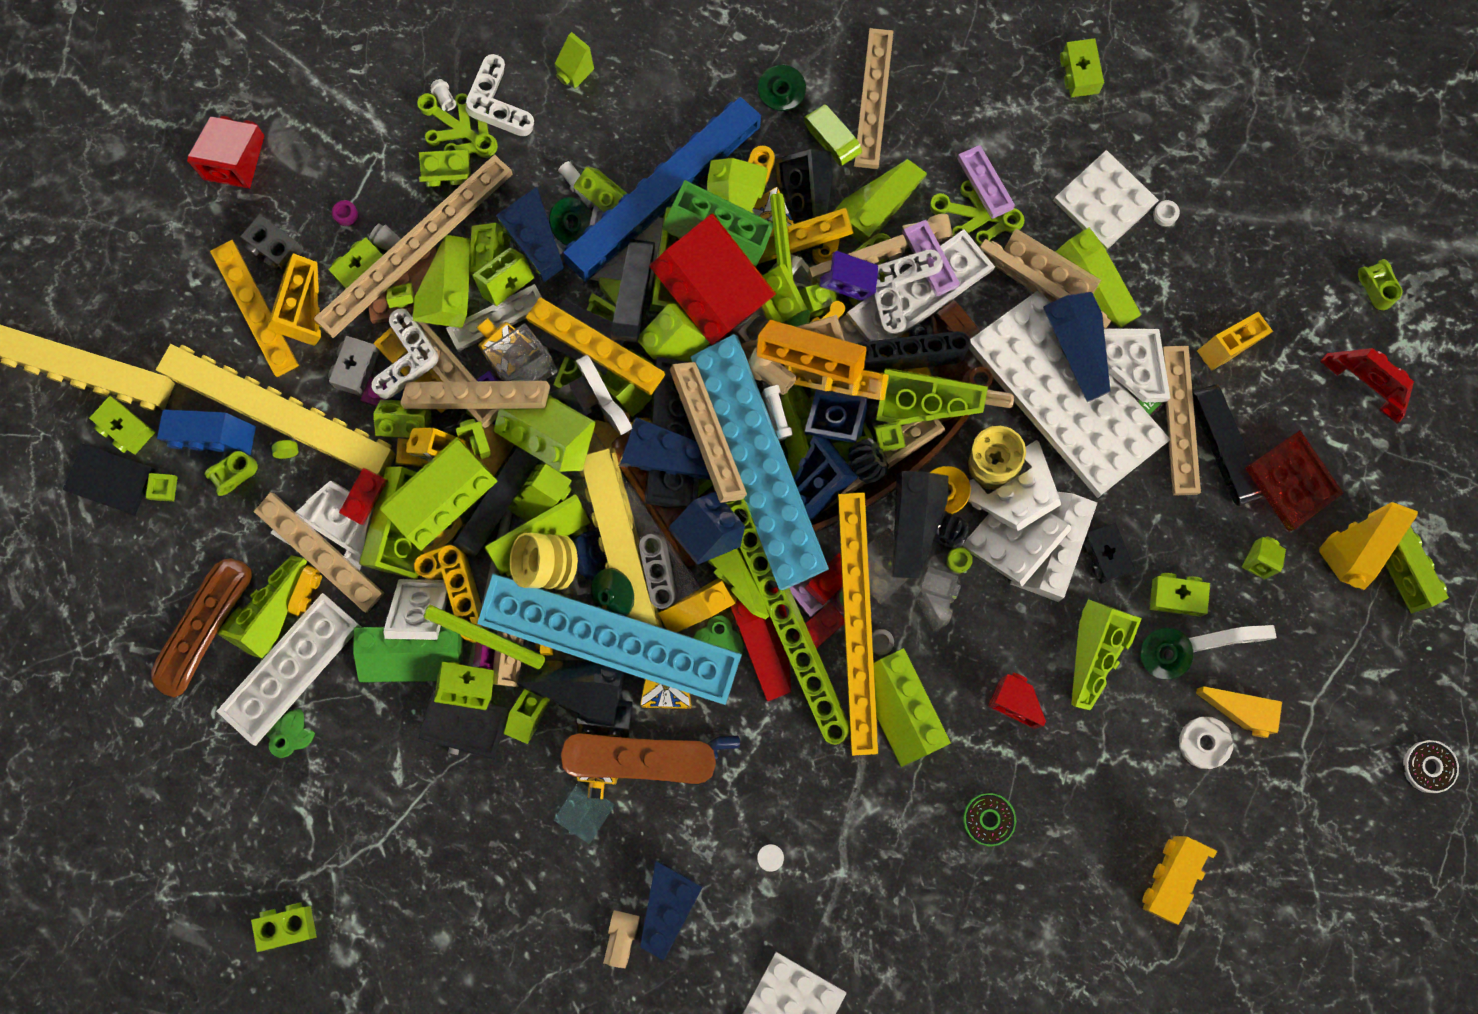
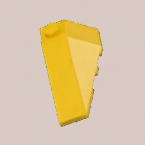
[1319,502,1418,590]

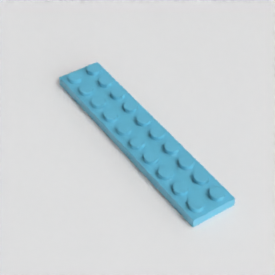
[691,334,829,590]
[477,574,742,705]

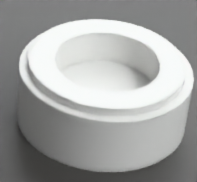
[1153,200,1180,226]
[757,844,784,871]

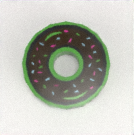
[963,793,1017,846]

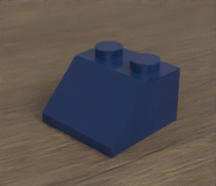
[805,389,867,443]
[669,491,745,565]

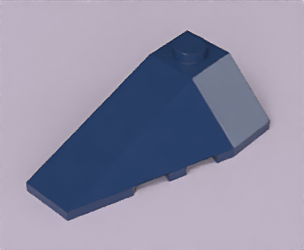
[1043,292,1111,403]

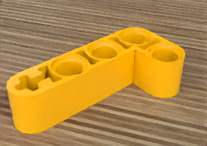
[414,545,489,644]

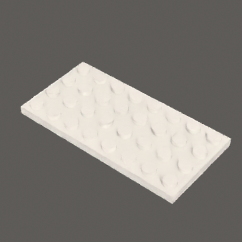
[969,291,1170,498]

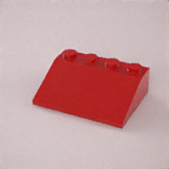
[649,213,776,345]

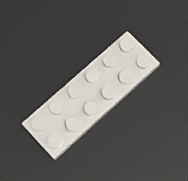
[846,230,995,341]
[216,593,361,746]

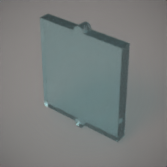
[554,781,615,844]

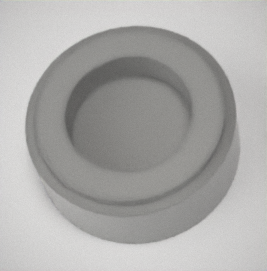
[872,629,894,656]

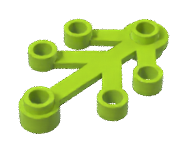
[417,93,498,158]
[930,180,1024,247]

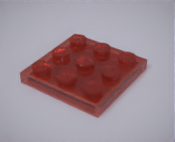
[1245,430,1344,532]

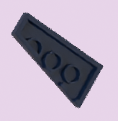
[618,417,711,480]

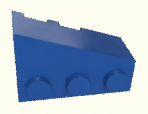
[157,410,256,455]

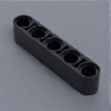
[611,239,655,343]
[855,331,971,373]
[1192,384,1264,506]
[451,445,540,557]

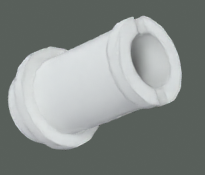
[431,79,456,111]

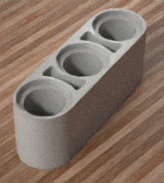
[639,533,677,609]

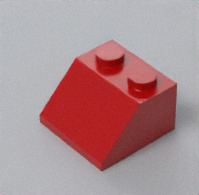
[988,673,1046,729]

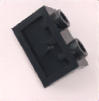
[577,700,633,738]

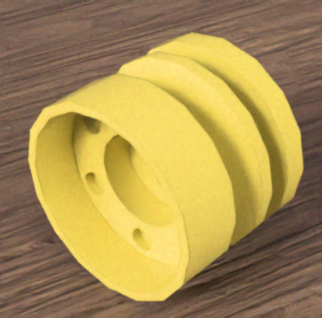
[968,425,1026,490]
[510,533,578,590]

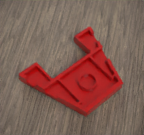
[1320,348,1414,424]

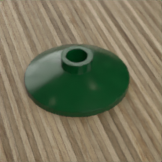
[758,65,806,111]
[549,197,592,246]
[591,568,634,616]
[1141,628,1194,680]

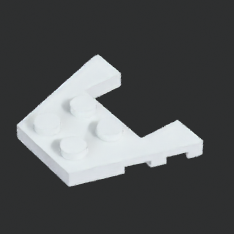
[968,440,1061,531]
[271,481,375,570]

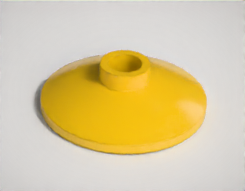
[930,466,971,514]

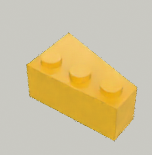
[266,253,321,346]
[1142,836,1217,925]

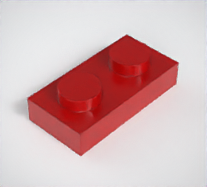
[339,468,388,525]
[805,553,842,605]
[792,602,844,656]

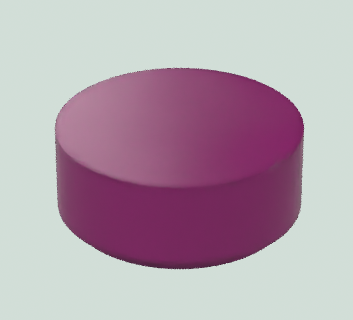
[332,200,358,226]

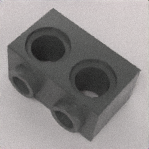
[240,214,304,272]

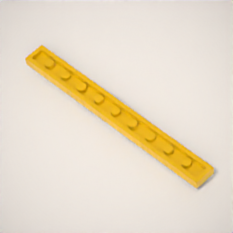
[838,493,878,756]

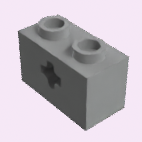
[328,336,380,397]

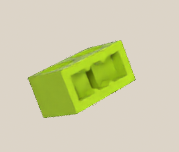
[373,400,432,438]
[251,902,317,952]

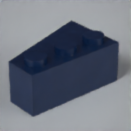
[640,861,703,960]

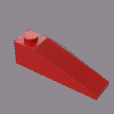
[730,587,791,702]

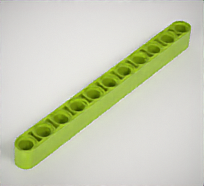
[725,497,850,745]

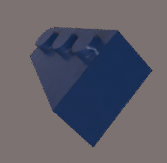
[496,187,564,282]
[794,436,858,522]

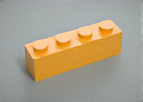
[757,320,866,384]

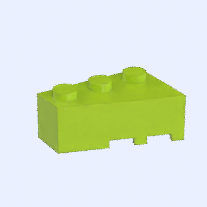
[508,463,572,522]

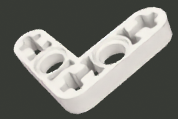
[466,54,534,136]
[874,249,943,336]
[372,308,439,399]
[576,355,632,435]
[1189,625,1277,652]

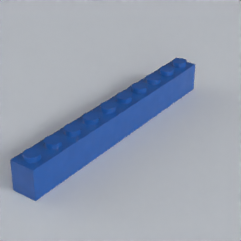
[563,97,761,282]

